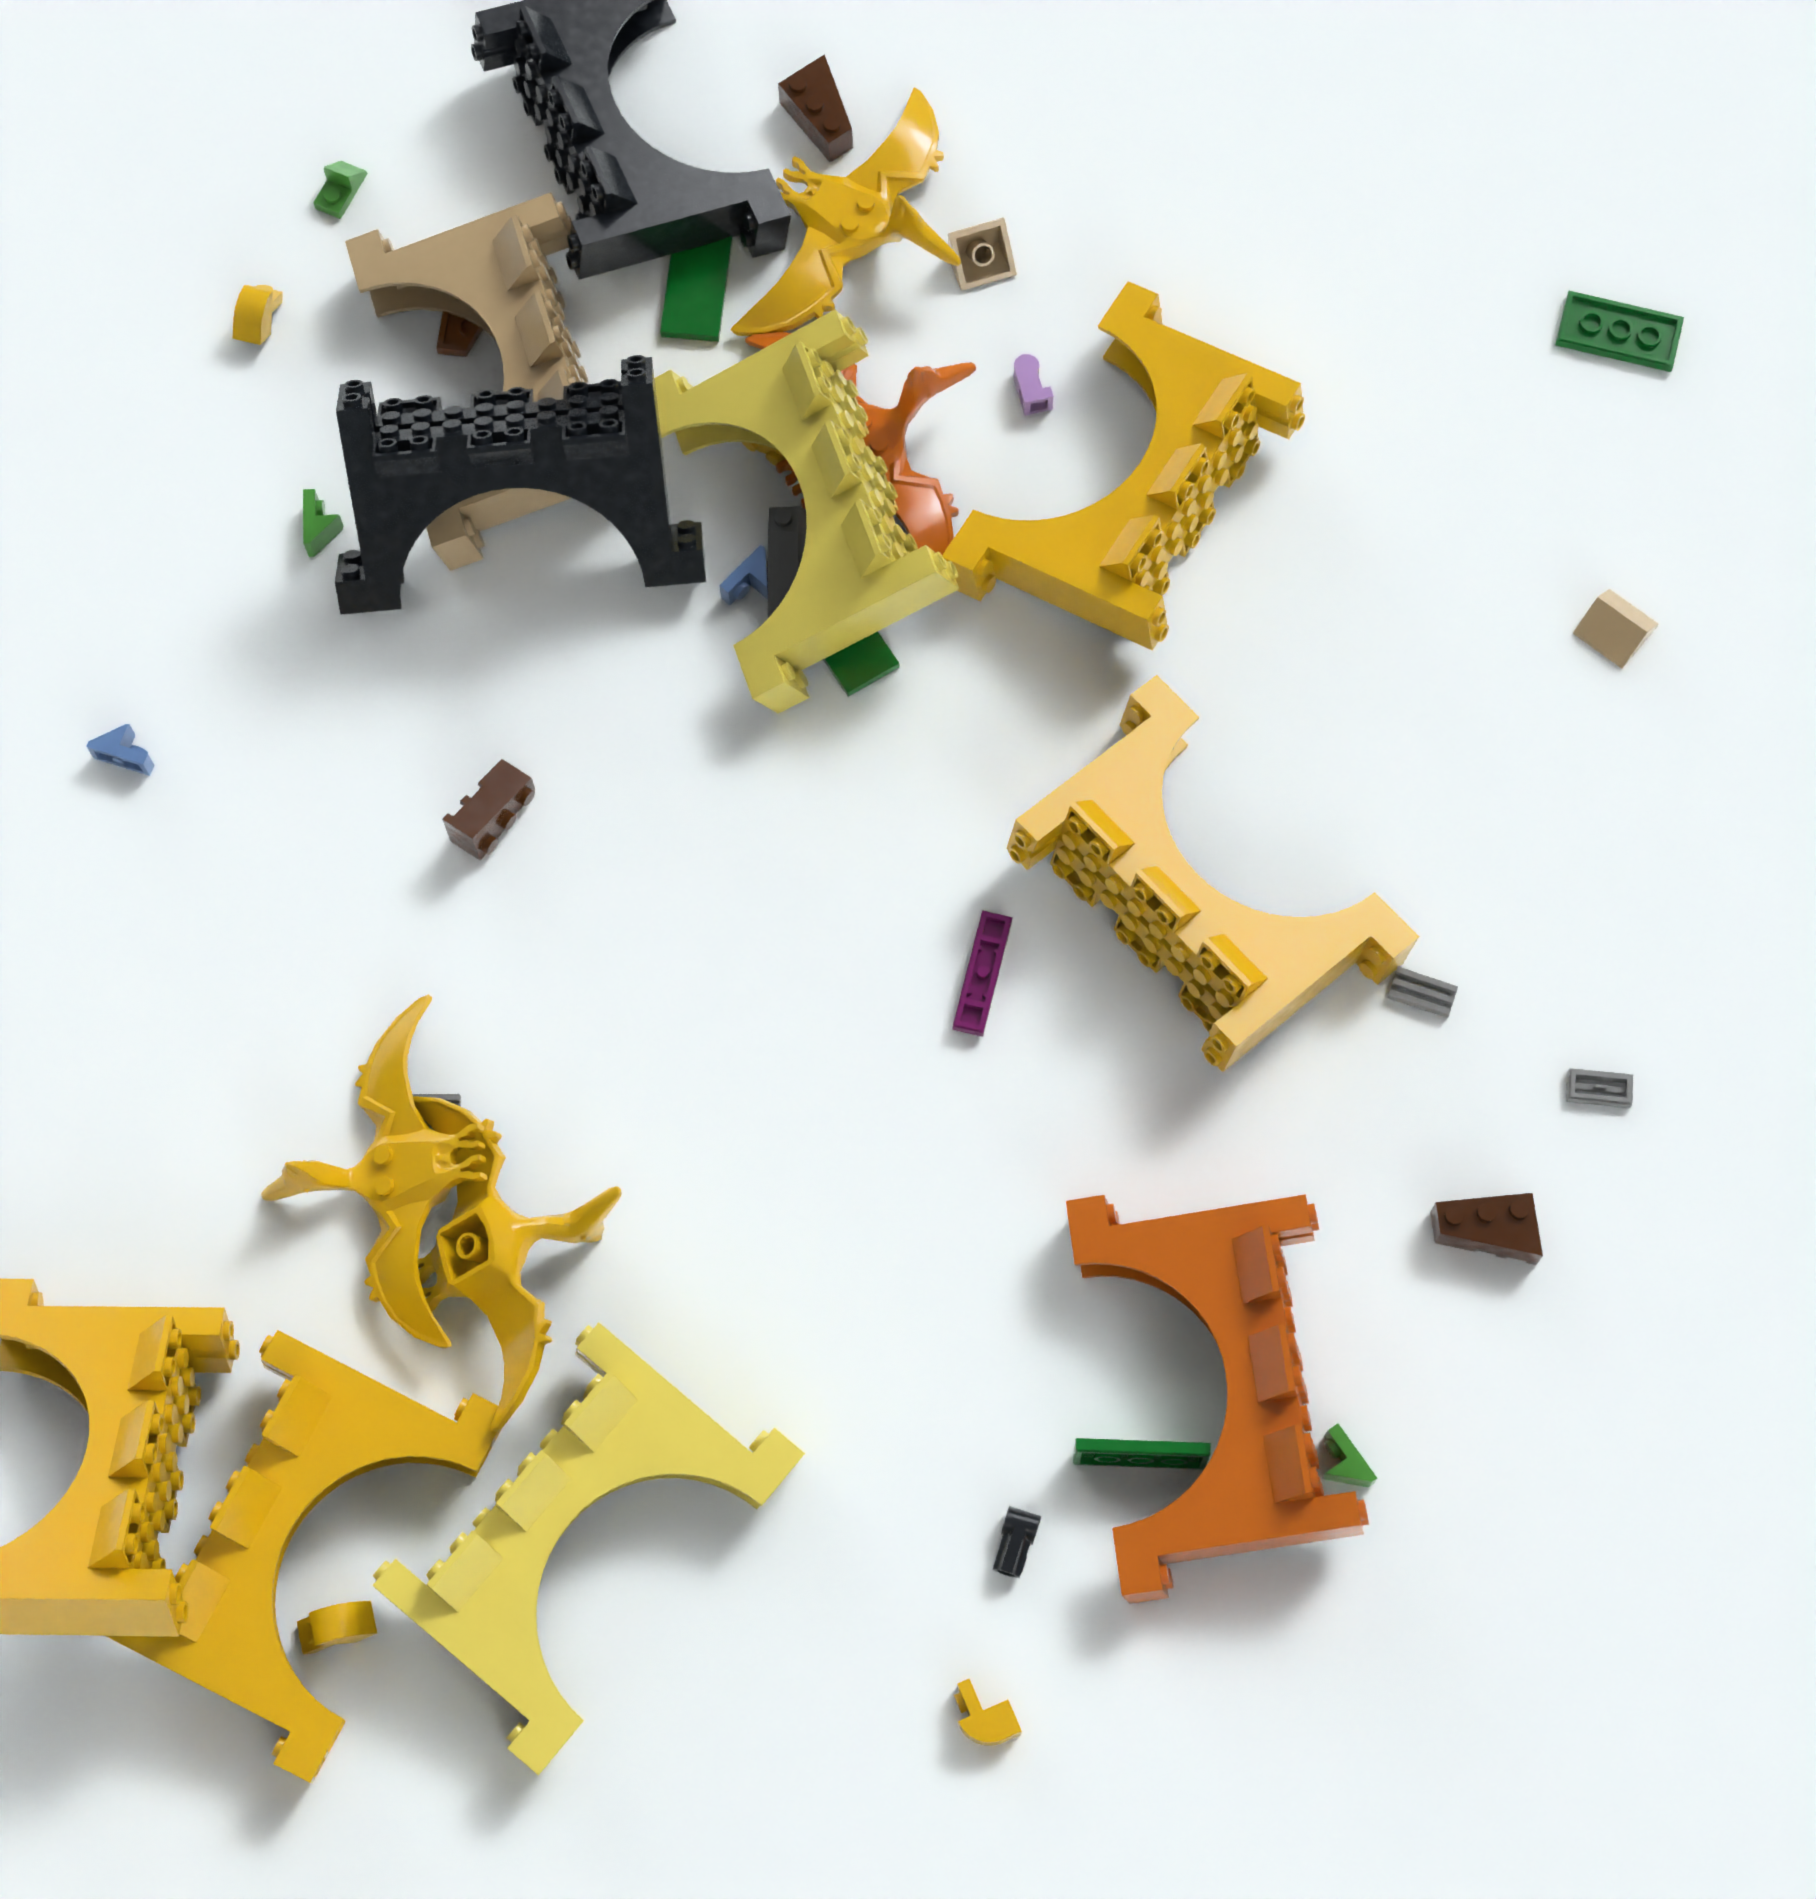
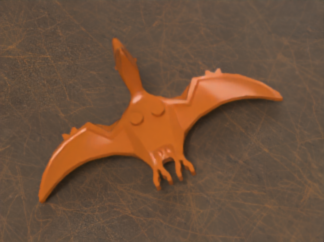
[745,332,976,555]

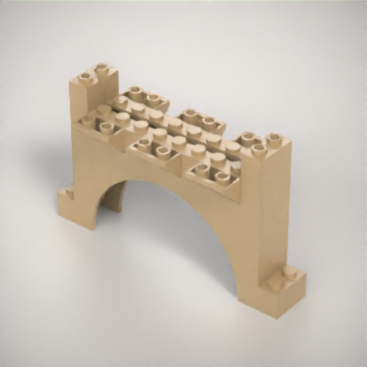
[345,192,589,571]

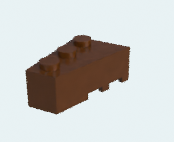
[778,54,853,162]
[442,759,535,861]
[1430,1193,1543,1265]

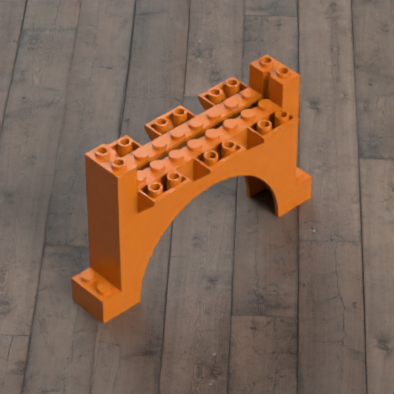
[1066,1194,1369,1604]

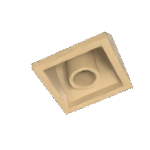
[948,217,1017,291]
[1573,589,1659,669]

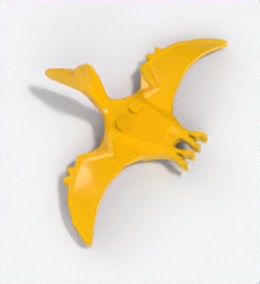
[730,87,961,336]
[261,994,488,1349]
[413,1096,622,1432]

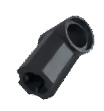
[992,1506,1041,1579]

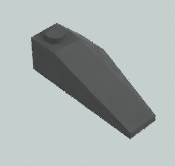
[768,506,807,618]

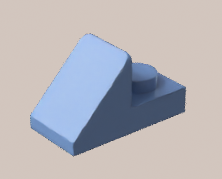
[719,545,768,605]
[86,724,155,776]

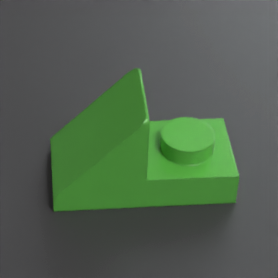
[313,160,368,219]
[303,489,344,557]
[1322,1423,1378,1488]

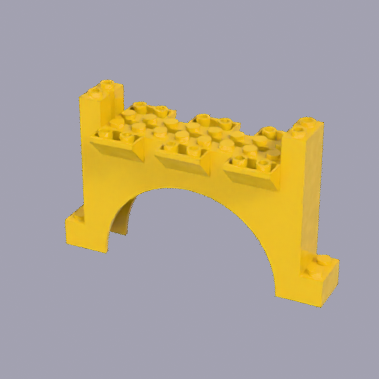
[942,281,1305,651]
[1006,675,1420,1072]
[0,1278,240,1637]
[106,1330,503,1784]

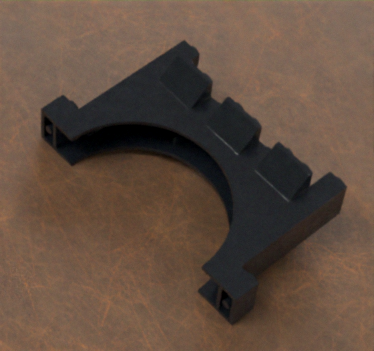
[471,0,791,280]
[335,355,706,615]

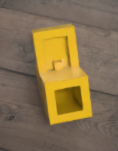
[232,285,283,345]
[297,1600,378,1655]
[954,1678,1022,1746]

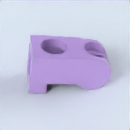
[1013,354,1054,416]

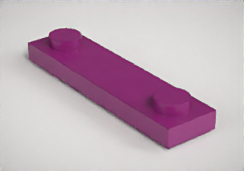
[952,910,1013,1037]

